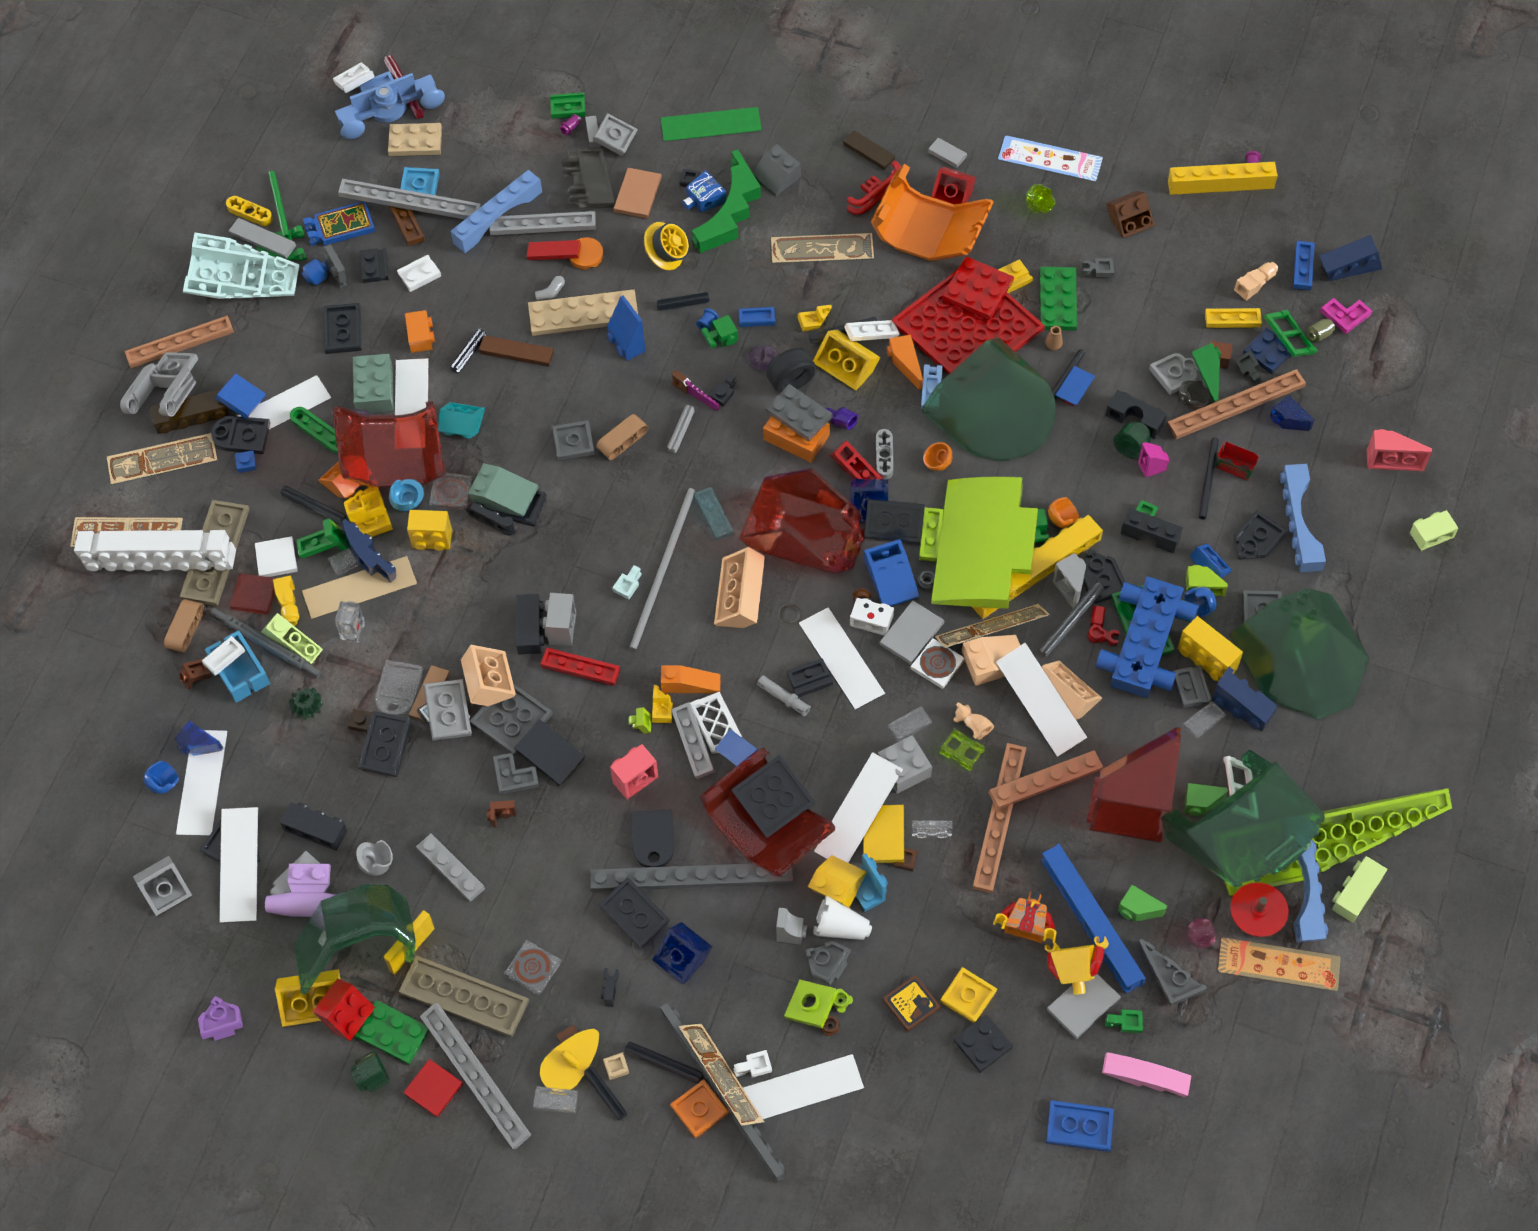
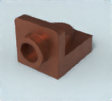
[179,658,212,689]
[487,800,516,827]

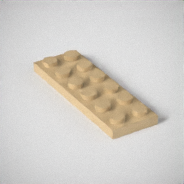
[528,289,638,336]

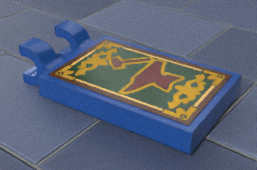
[303,201,375,246]

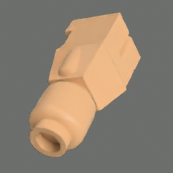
[1234,262,1278,301]

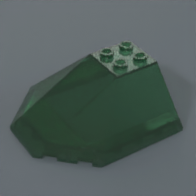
[1230,588,1369,719]

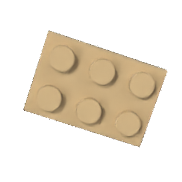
[388,123,442,156]

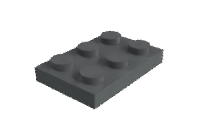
[766,384,832,441]

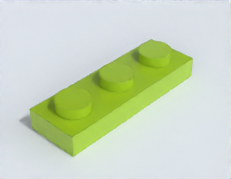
[919,507,943,562]

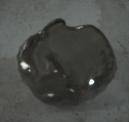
[1179,380,1210,409]

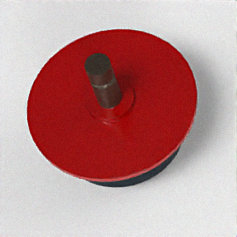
[1230,882,1288,937]

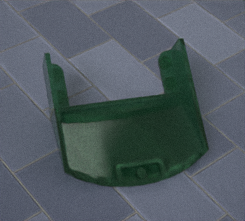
[1161,750,1325,887]

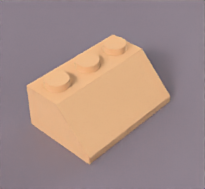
[461,645,516,706]
[1042,661,1102,720]

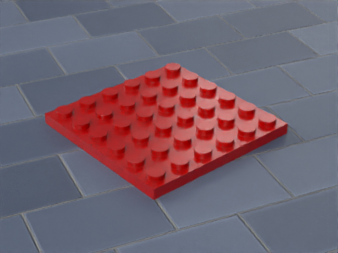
[892,269,1045,390]

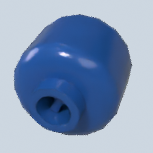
[302,259,329,285]

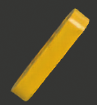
[226,196,273,226]

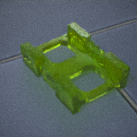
[939,728,985,771]

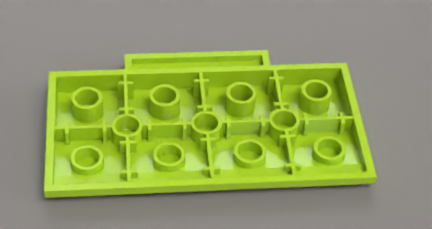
[931,477,1038,609]

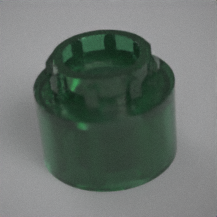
[1113,422,1151,459]
[350,1051,390,1093]

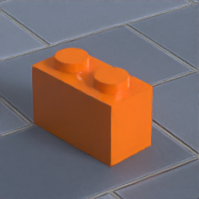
[405,310,435,353]

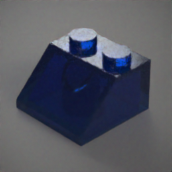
[850,479,888,522]
[652,922,713,984]

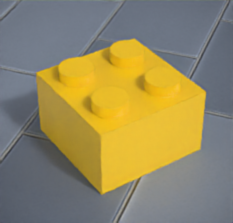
[407,510,452,551]

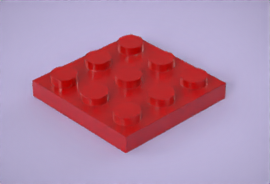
[942,256,1014,320]

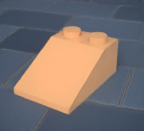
[962,635,1021,686]

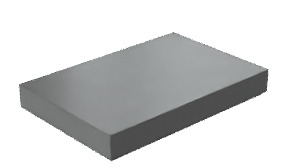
[880,601,944,665]
[423,679,472,741]
[1047,974,1121,1040]

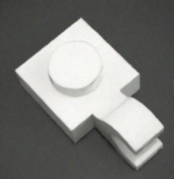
[734,1050,772,1077]

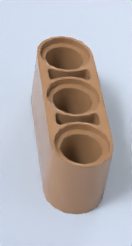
[596,414,648,460]
[164,599,204,653]

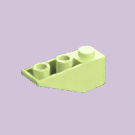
[262,613,323,664]

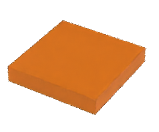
[670,1079,729,1139]

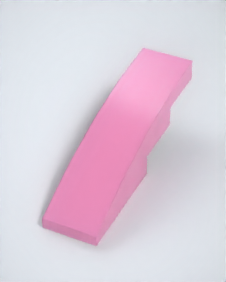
[1102,1052,1191,1097]

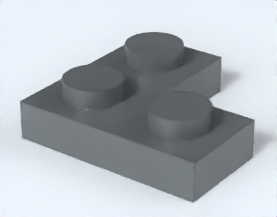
[493,753,539,795]

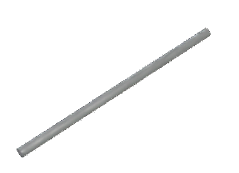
[629,488,695,651]

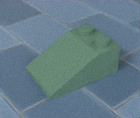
[468,463,538,517]

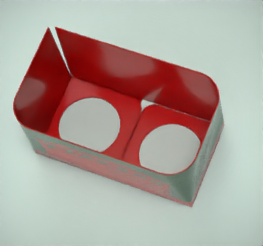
[1215,441,1259,481]

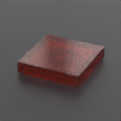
[230,573,276,614]

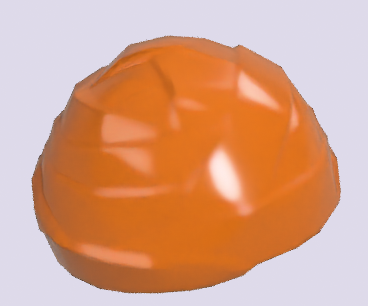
[923,442,953,471]

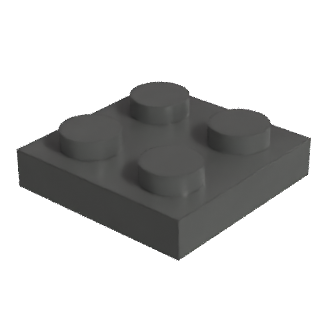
[552,420,595,461]

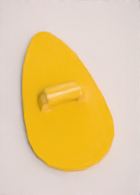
[540,1029,599,1093]

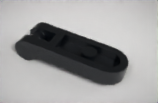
[466,502,515,536]

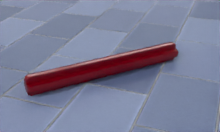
[384,55,424,119]

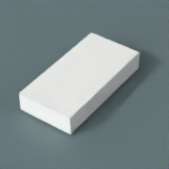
[202,636,245,676]

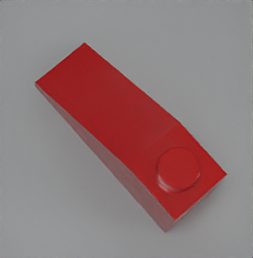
[829,441,885,494]

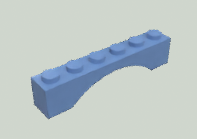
[451,170,542,253]
[1280,464,1326,572]
[1279,816,1328,943]

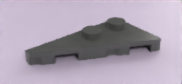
[1138,939,1207,1006]

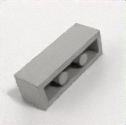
[585,116,601,149]

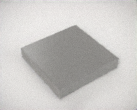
[593,113,638,156]

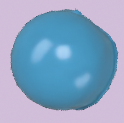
[389,479,424,512]

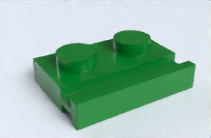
[550,92,586,119]

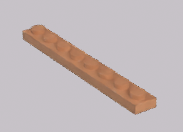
[1167,369,1306,440]
[973,743,1026,893]

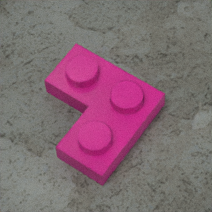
[1320,298,1372,334]

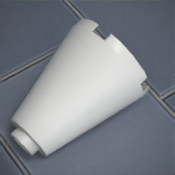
[813,896,872,940]

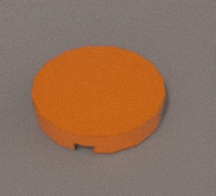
[570,237,604,270]

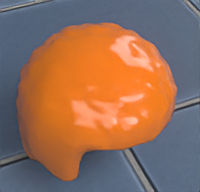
[1048,497,1079,528]

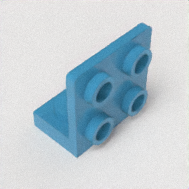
[855,853,888,912]

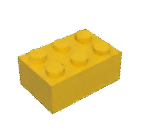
[1178,616,1243,681]

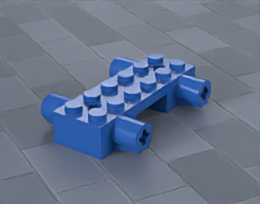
[1095,576,1199,698]

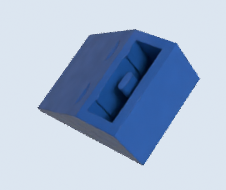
[864,539,919,606]

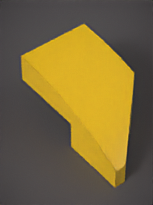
[797,305,832,331]
[652,685,673,723]

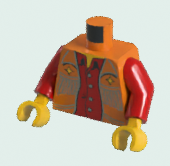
[993,891,1056,944]

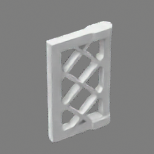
[690,692,742,754]

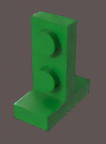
[297,518,350,559]

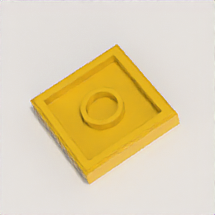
[940,967,997,1023]

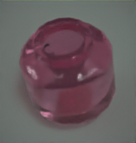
[1187,918,1217,949]

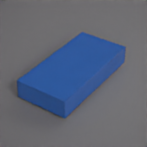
[739,307,775,327]

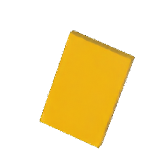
[864,805,904,863]
[384,911,435,975]

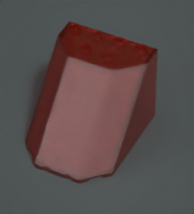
[739,468,865,574]
[1087,727,1181,843]

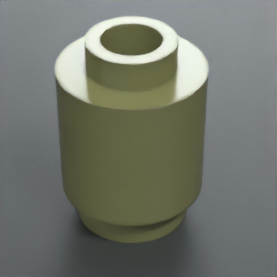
[1307,319,1335,343]

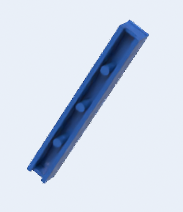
[1041,844,1146,994]

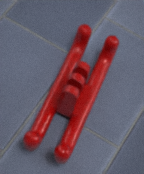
[847,161,901,215]

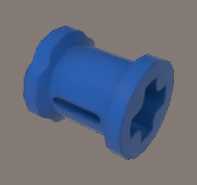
[696,308,719,331]

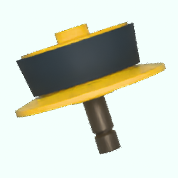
[644,222,689,270]

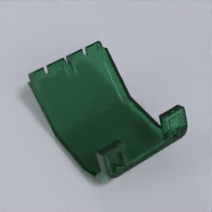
[294,884,416,994]

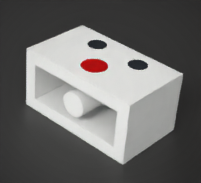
[850,598,894,636]

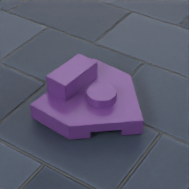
[198,996,243,1041]

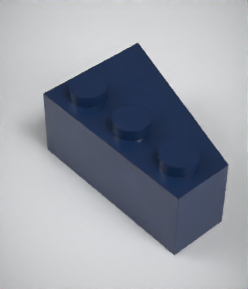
[1319,235,1382,281]
[1212,667,1277,731]

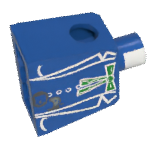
[682,170,726,212]

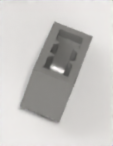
[776,908,807,944]

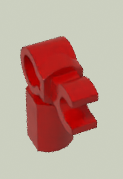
[1087,605,1120,646]

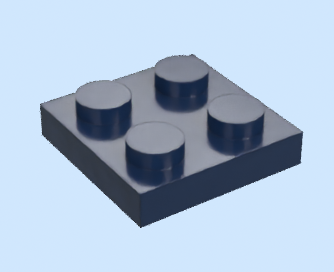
[1243,328,1295,374]

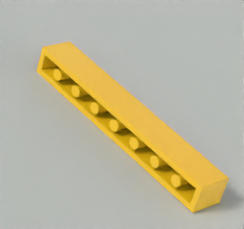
[972,515,1103,619]

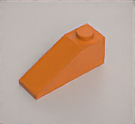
[886,335,923,390]
[661,665,721,693]

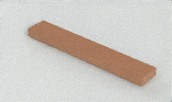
[124,315,234,368]

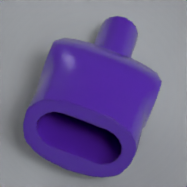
[825,407,858,430]

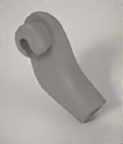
[535,276,565,300]

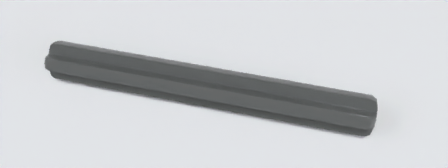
[1039,582,1104,657]

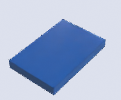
[1046,1100,1114,1152]

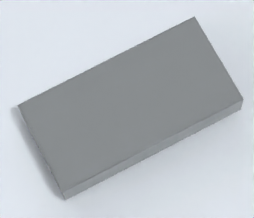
[928,138,967,168]

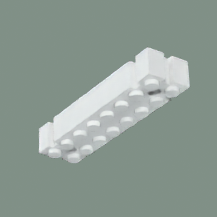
[74,530,236,571]

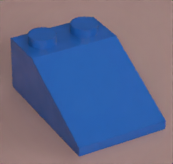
[606,295,645,361]

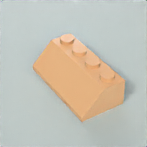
[714,547,765,628]

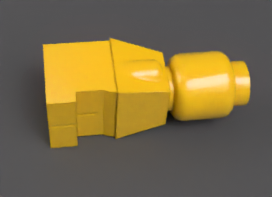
[273,575,299,626]

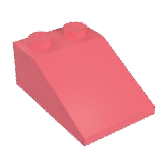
[1367,429,1432,471]

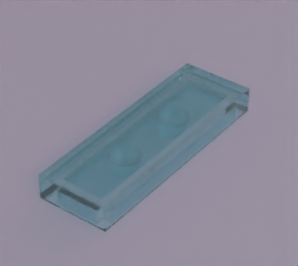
[694,487,734,541]

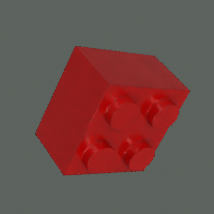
[312,978,375,1041]

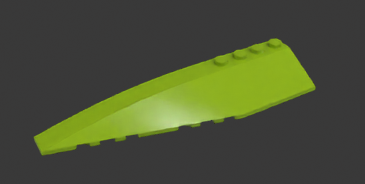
[1212,788,1452,896]

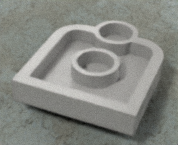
[1149,353,1198,395]

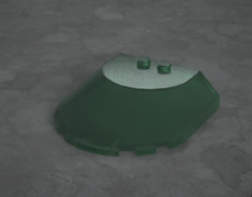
[922,338,1056,461]

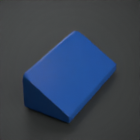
[1190,544,1232,578]

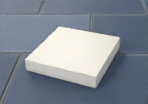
[255,536,298,579]

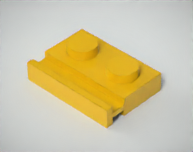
[998,259,1033,293]

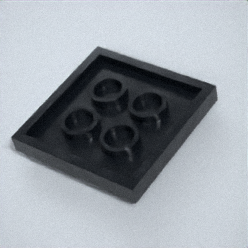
[731,755,815,839]

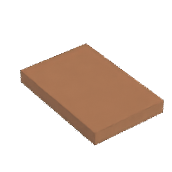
[614,168,662,219]

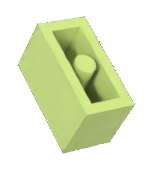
[1410,510,1458,551]

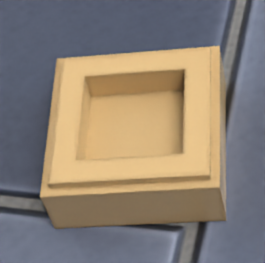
[603,1052,630,1080]

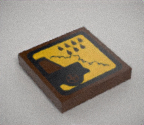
[883,975,941,1032]

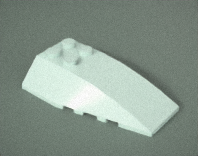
[183,233,299,299]

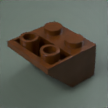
[1106,191,1155,238]

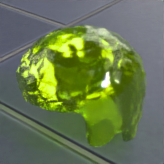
[1026,183,1055,213]

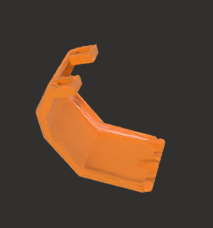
[871,164,994,261]

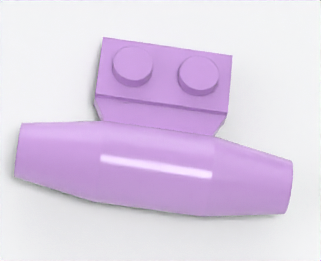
[265,864,349,917]

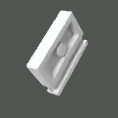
[333,62,374,93]
[397,255,441,292]

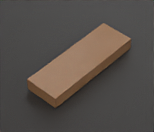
[409,665,450,722]

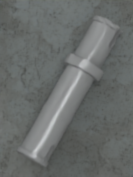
[757,675,811,717]

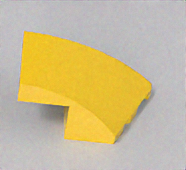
[344,480,393,537]

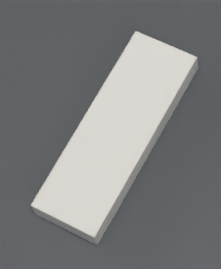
[844,320,899,341]

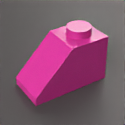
[1138,442,1169,478]

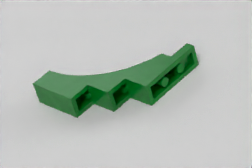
[691,149,761,253]

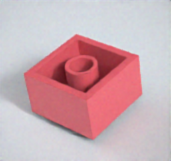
[610,744,659,800]

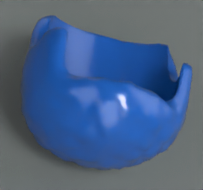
[1184,586,1217,617]
[144,761,179,794]

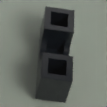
[1105,390,1167,439]
[1121,508,1183,554]

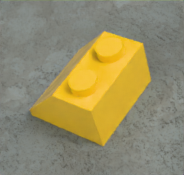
[808,855,867,908]

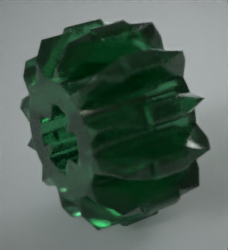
[289,686,323,720]

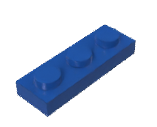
[1293,241,1315,290]

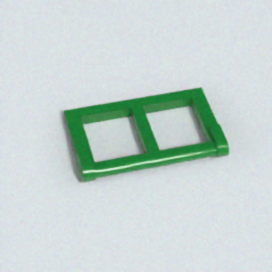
[1264,310,1318,357]

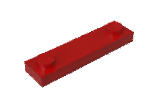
[541,648,621,686]

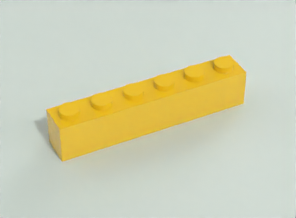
[1168,162,1278,195]

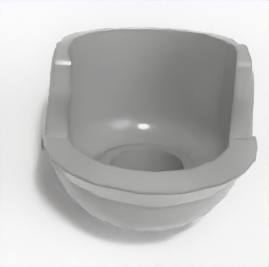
[356,840,393,876]

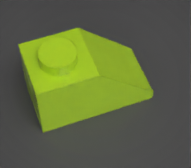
[1186,565,1228,596]

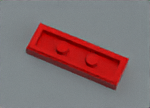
[526,240,581,260]

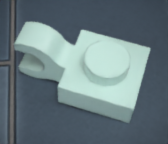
[612,565,642,600]

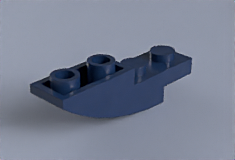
[342,519,396,582]

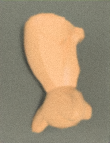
[953,702,994,740]

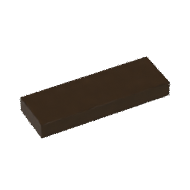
[843,131,895,170]

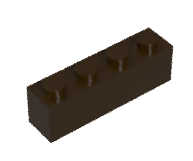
[150,389,230,434]

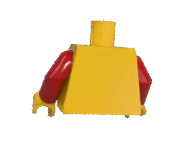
[1045,936,1109,995]

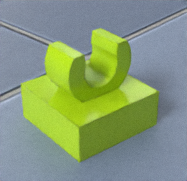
[629,707,651,734]

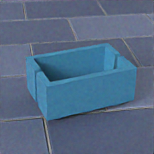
[205,630,270,703]

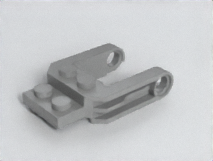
[120,352,198,416]

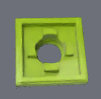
[784,980,838,1029]

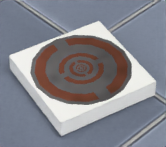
[911,638,965,689]

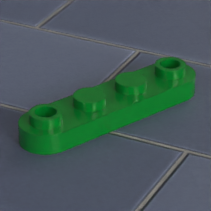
[290,407,349,455]

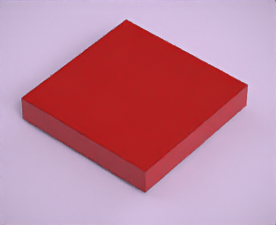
[403,1059,463,1118]

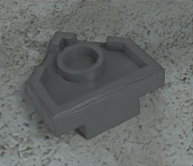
[805,941,851,985]

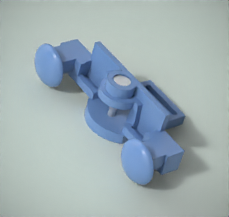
[335,71,445,140]

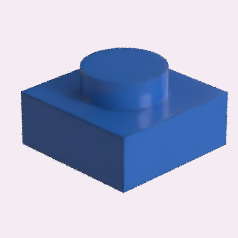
[235,451,257,473]

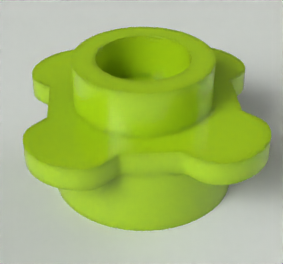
[832,989,853,1013]

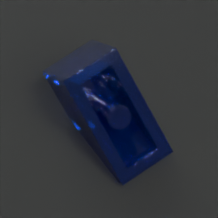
[1270,395,1315,431]
[174,721,223,756]

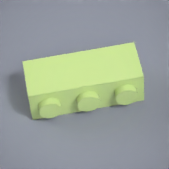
[1332,856,1387,923]

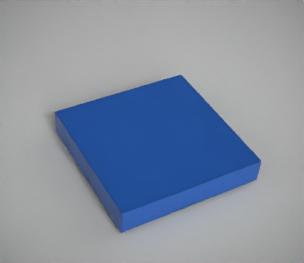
[215,373,266,419]

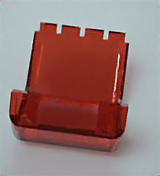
[332,401,445,487]
[700,747,835,877]

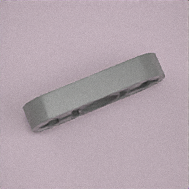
[876,429,893,480]

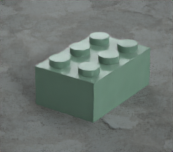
[353,354,394,414]

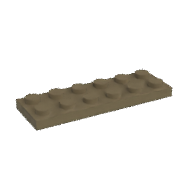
[180,500,250,606]
[399,955,529,1038]

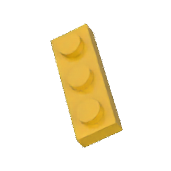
[1205,308,1262,328]

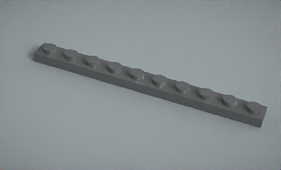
[590,862,793,891]
[660,1003,785,1183]

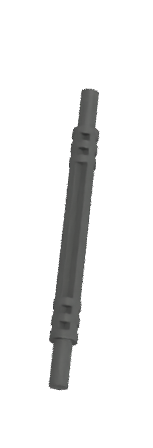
[211,608,322,678]

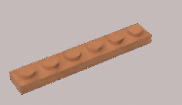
[988,750,1103,810]

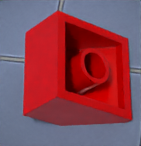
[931,167,976,205]

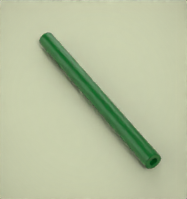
[268,171,290,239]

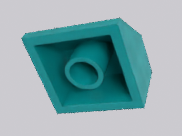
[438,402,485,438]

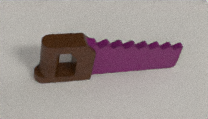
[671,370,719,411]

